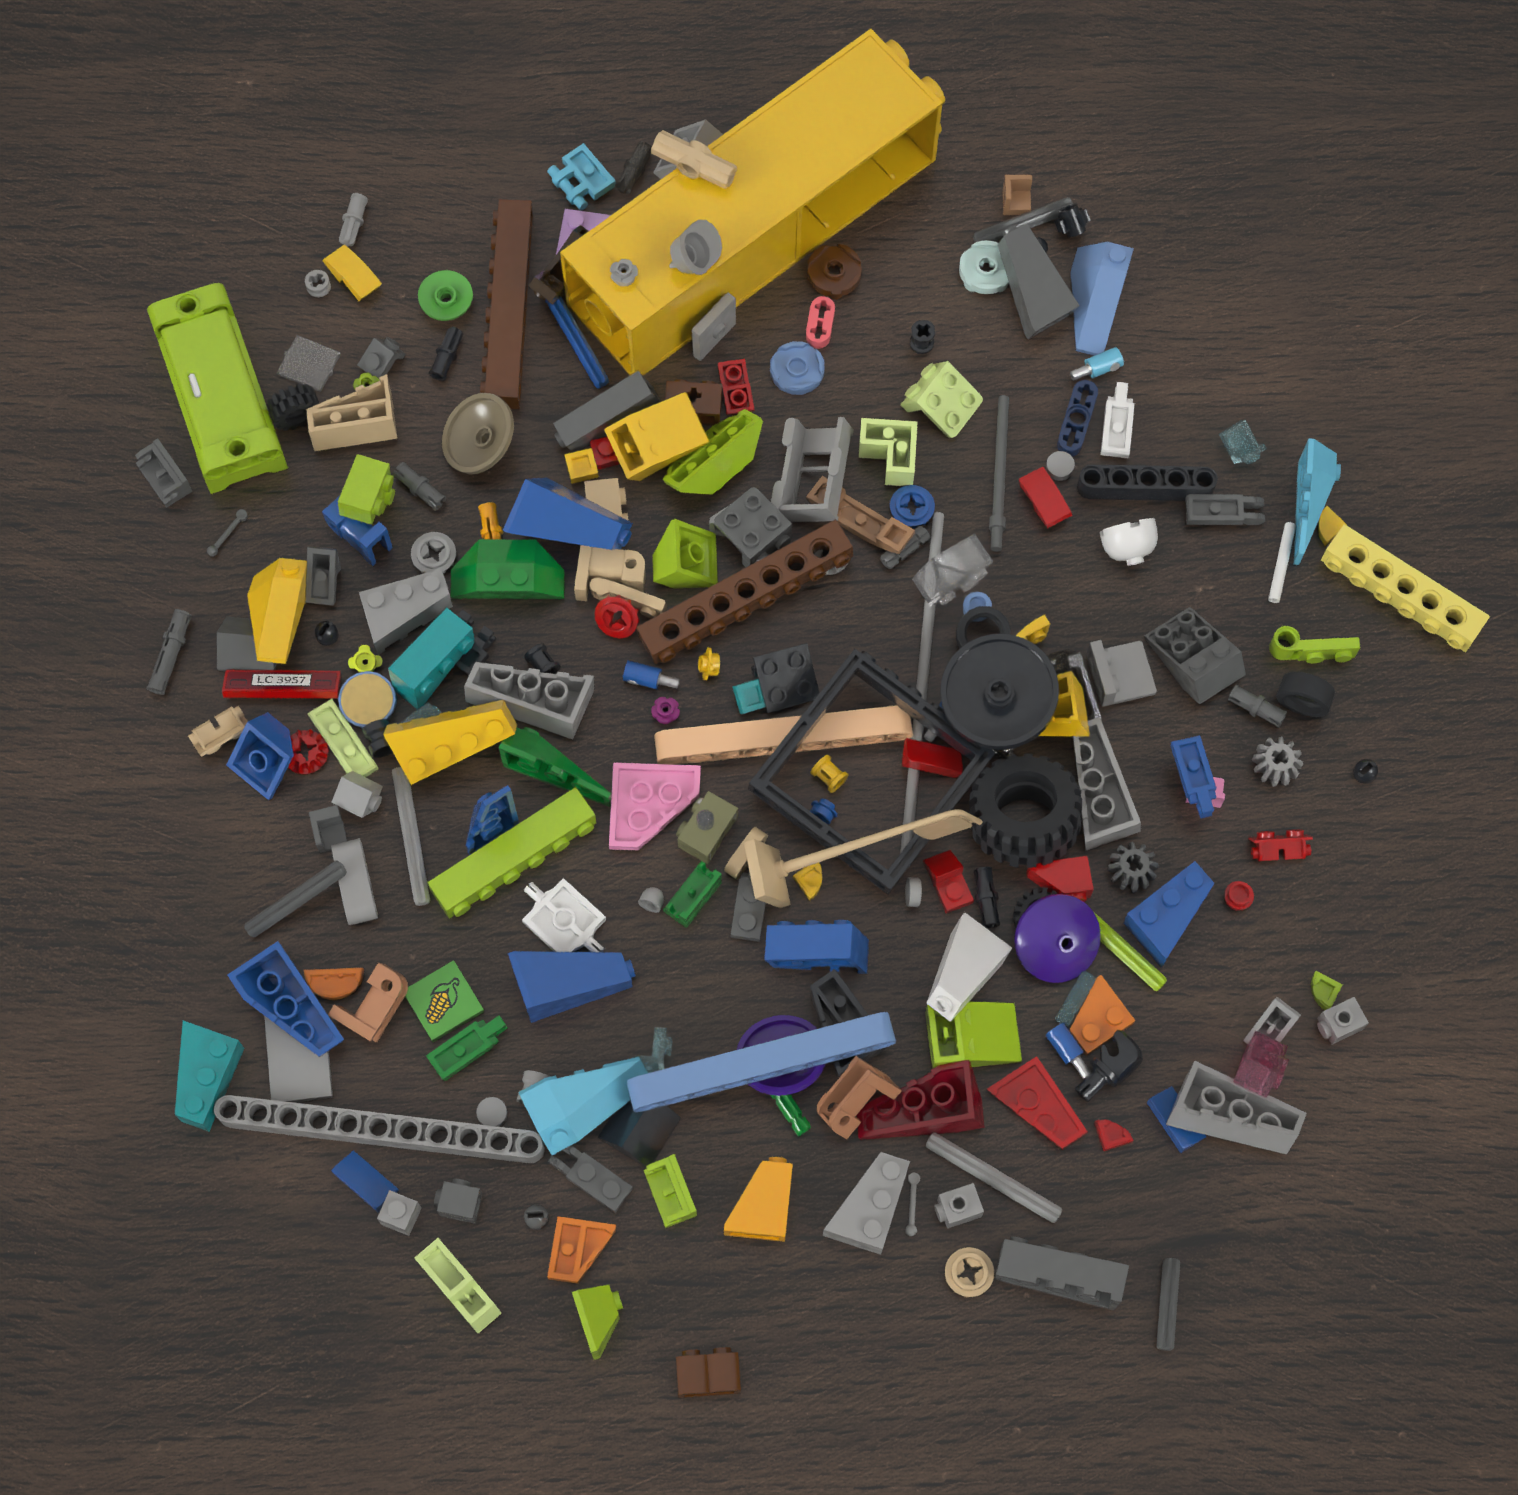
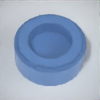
[963,592,992,622]

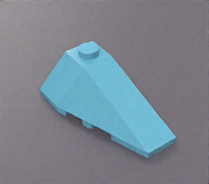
[1293,438,1341,565]

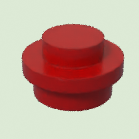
[1224,881,1254,911]

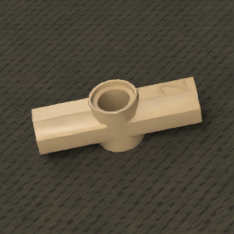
[651,130,737,189]

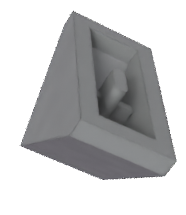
[1243,997,1301,1059]

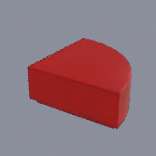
[1094,1120,1134,1151]

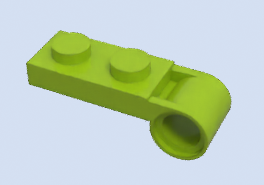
[1269,626,1360,664]

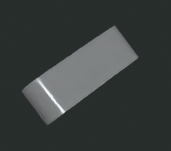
[331,838,378,926]

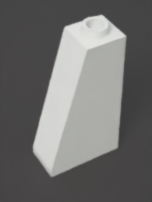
[926,913,1012,1022]

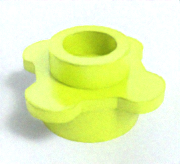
[348,645,383,673]

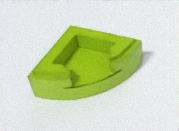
[1311,971,1343,1010]

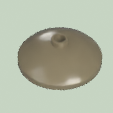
[442,393,514,474]

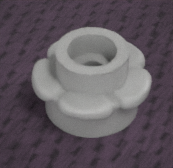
[610,259,638,286]

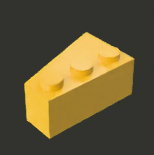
[1039,671,1090,736]

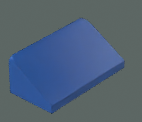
[1147,1086,1206,1153]
[331,1150,399,1213]

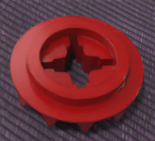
[594,595,640,638]
[288,729,329,774]

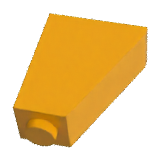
[724,1157,793,1242]

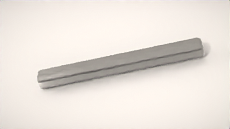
[392,767,430,906]
[926,1132,1062,1223]

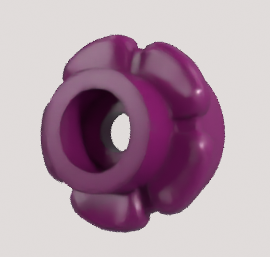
[651,697,680,724]

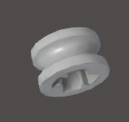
[305,270,331,298]

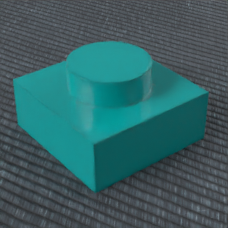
[732,678,765,714]

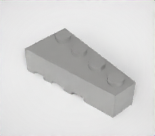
[1073,717,1141,851]

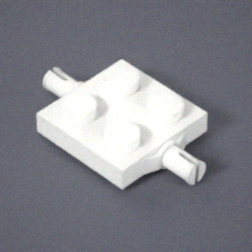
[522,878,606,952]

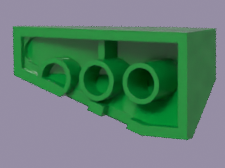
[499,727,612,807]

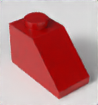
[1026,856,1094,902]

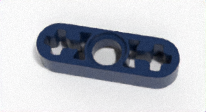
[1057,380,1098,456]

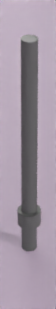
[989,395,1009,552]

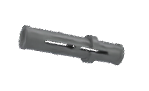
[147,609,192,695]

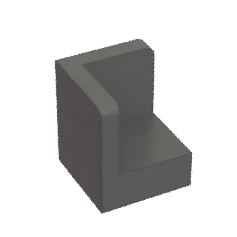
[309,805,347,853]

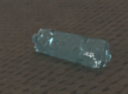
[1055,971,1096,1027]

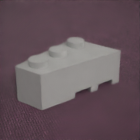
[823,1152,910,1255]

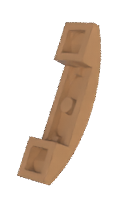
[806,476,915,554]

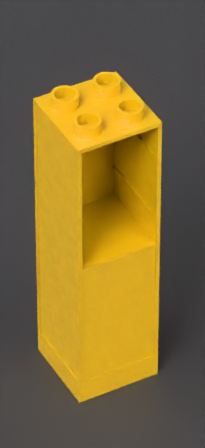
[560,29,945,376]

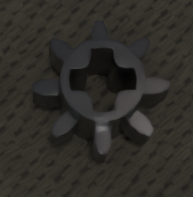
[1054,204,1090,238]

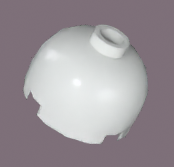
[1100,518,1158,566]

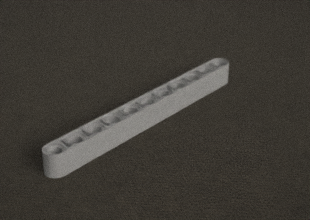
[214,1095,545,1163]

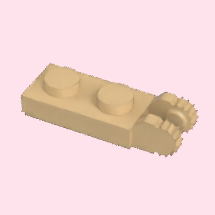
[589,577,668,619]

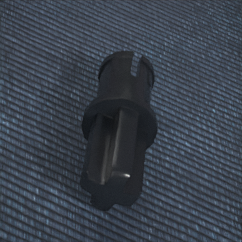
[429,327,463,381]

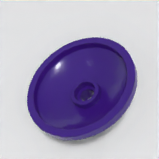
[1015,894,1101,983]
[737,1015,825,1096]

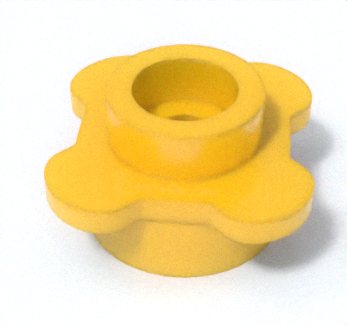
[698,647,720,680]

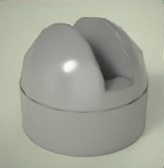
[638,887,664,913]

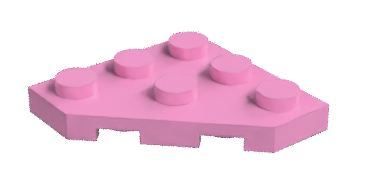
[609,763,701,850]

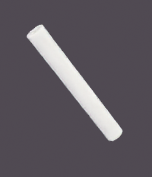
[1268,522,1296,603]

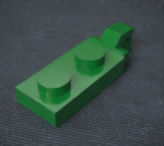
[426,1016,508,1082]

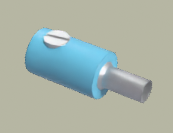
[1070,347,1124,380]

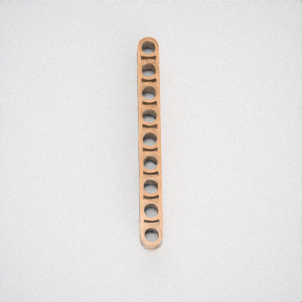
[654,706,913,765]

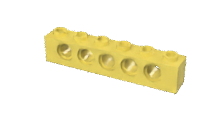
[1321,524,1490,652]

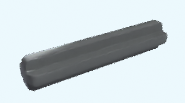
[1157,1258,1180,1351]

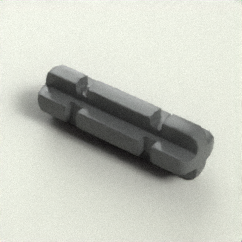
[880,526,930,569]

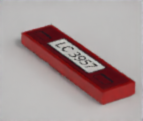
[222,670,341,698]

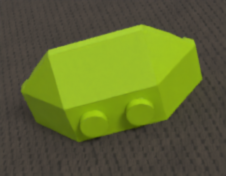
[663,409,763,495]

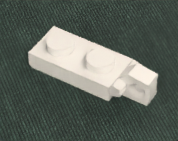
[1101,382,1135,458]

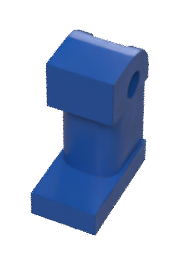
[322,495,393,567]

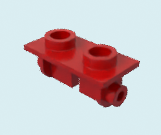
[1248,829,1313,862]

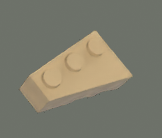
[306,374,397,451]

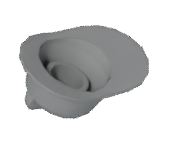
[669,220,722,275]

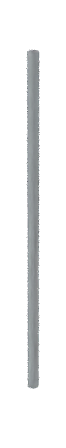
[900,512,944,853]

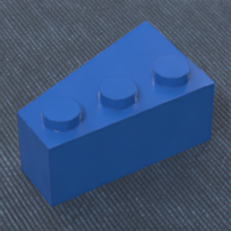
[1123,861,1214,968]
[765,920,869,974]

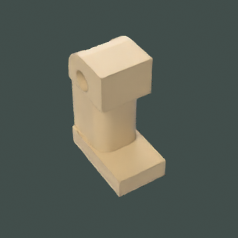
[574,545,646,601]

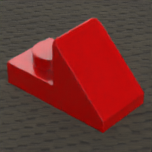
[923,850,974,914]

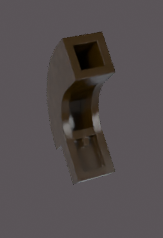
[529,225,589,305]

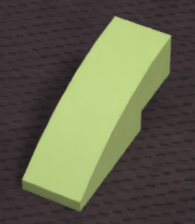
[415,1238,501,1333]

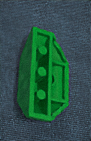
[451,539,565,599]

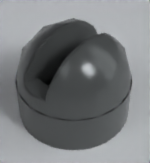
[524,1204,549,1230]

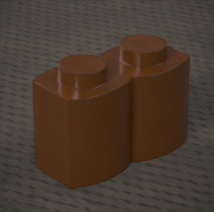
[676,1347,741,1398]

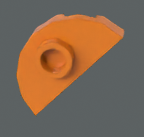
[304,968,364,1000]

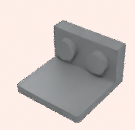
[1086,640,1157,707]

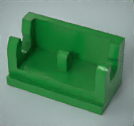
[663,861,722,928]

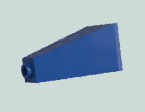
[503,478,633,550]
[508,951,636,1023]

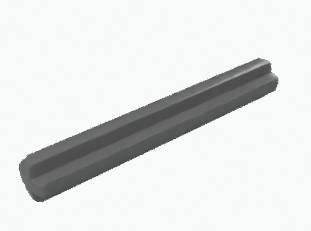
[973,197,1073,243]
[244,861,347,937]

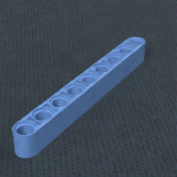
[626,1012,896,1112]

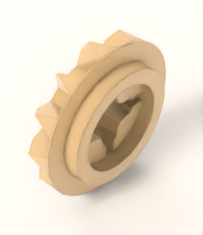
[945,1247,994,1298]

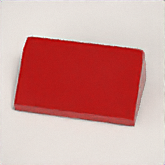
[902,738,963,778]

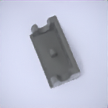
[135,438,193,508]

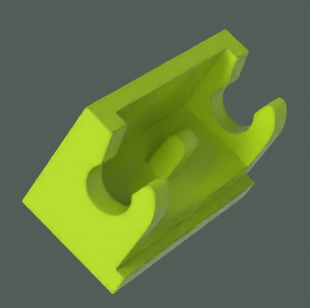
[644,1154,697,1228]

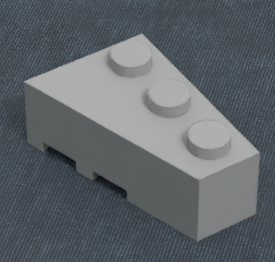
[359,568,453,655]

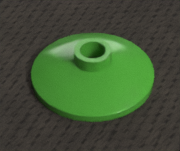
[418,270,473,321]

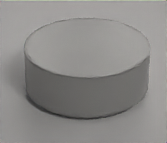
[1046,451,1075,481]
[905,877,922,907]
[476,1097,507,1127]

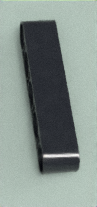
[1077,464,1218,501]

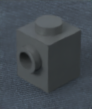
[434,1179,482,1224]

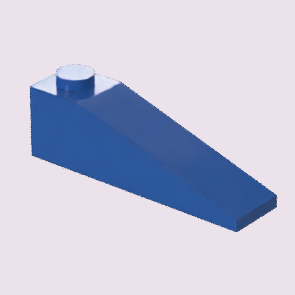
[227,941,344,1057]

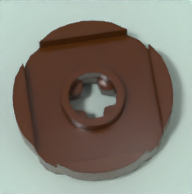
[807,244,862,300]

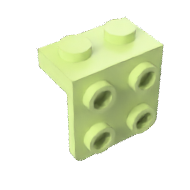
[901,361,983,438]

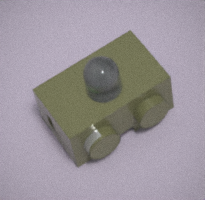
[676,791,738,864]

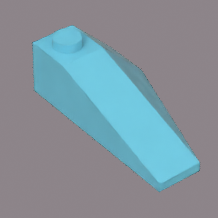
[519,1057,648,1155]

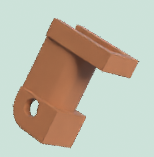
[328,963,408,1042]
[817,1056,902,1139]

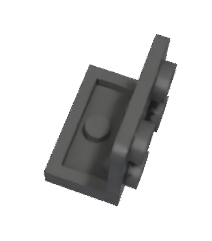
[714,487,792,567]

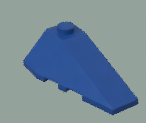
[466,785,519,855]

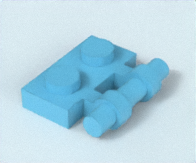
[547,143,616,211]

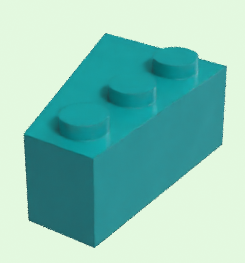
[388,608,475,711]
[175,1020,245,1132]

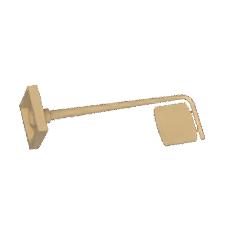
[743,809,983,908]

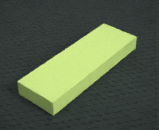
[307,698,378,777]

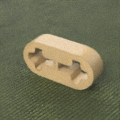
[724,827,768,880]

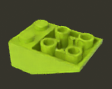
[925,1002,1022,1069]

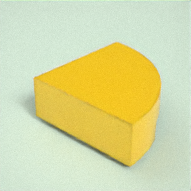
[1318,506,1347,546]
[793,862,822,901]

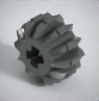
[1108,841,1159,893]

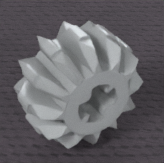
[1252,736,1303,787]

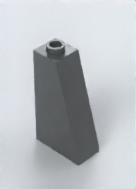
[998,223,1080,340]
[553,371,661,452]

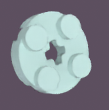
[959,240,1009,294]

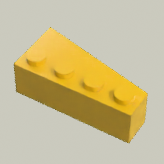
[383,700,517,785]

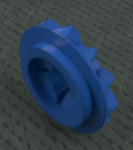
[890,485,935,529]

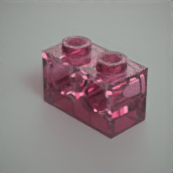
[1233,1031,1289,1098]

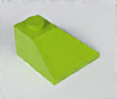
[653,519,718,589]
[572,1285,623,1360]

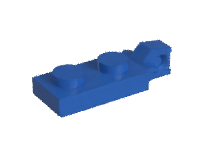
[1170,735,1216,819]

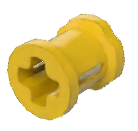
[810,755,849,793]

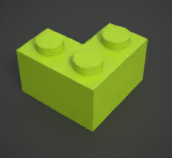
[338,454,395,525]

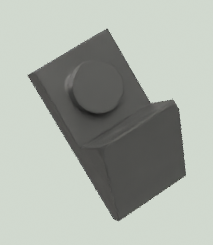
[305,546,341,605]

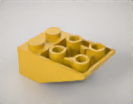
[604,392,710,481]

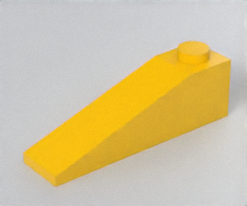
[247,558,307,664]

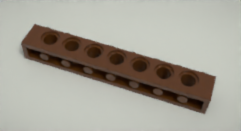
[636,519,853,664]

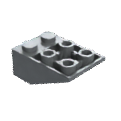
[1144,607,1246,704]

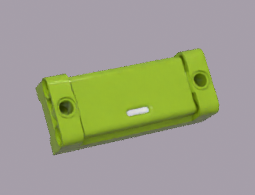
[147,283,288,494]

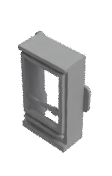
[771,417,854,522]

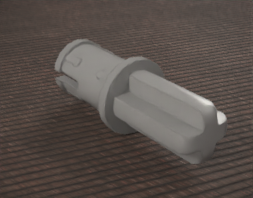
[339,193,368,247]

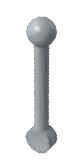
[905,1172,920,1236]

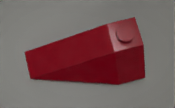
[857,1060,985,1140]

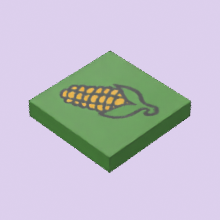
[405,960,484,1042]

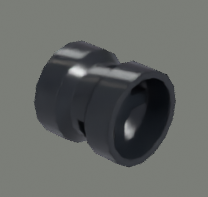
[362,719,393,758]

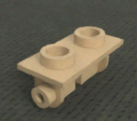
[188,706,248,757]

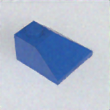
[226,712,294,800]

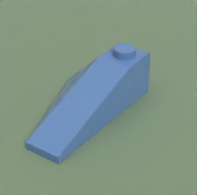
[1070,242,1134,356]

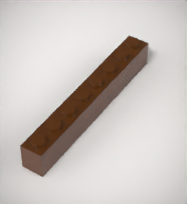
[480,199,533,409]

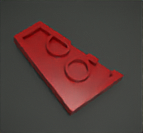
[987,1056,1088,1150]

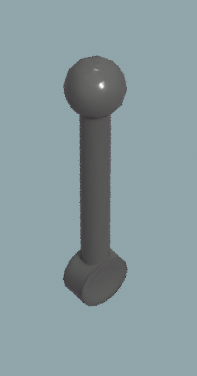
[207,509,248,557]

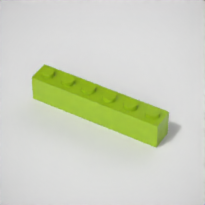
[427,787,597,919]

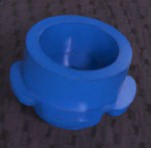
[810,799,837,825]

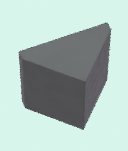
[217,616,277,672]

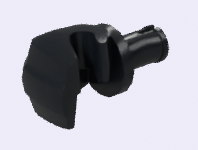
[1074,1030,1143,1102]

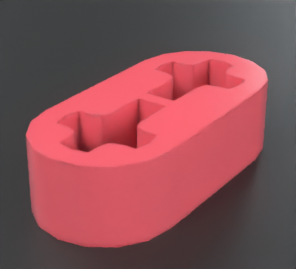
[806,296,835,349]

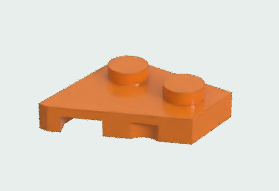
[1069,975,1135,1056]
[547,1216,616,1284]

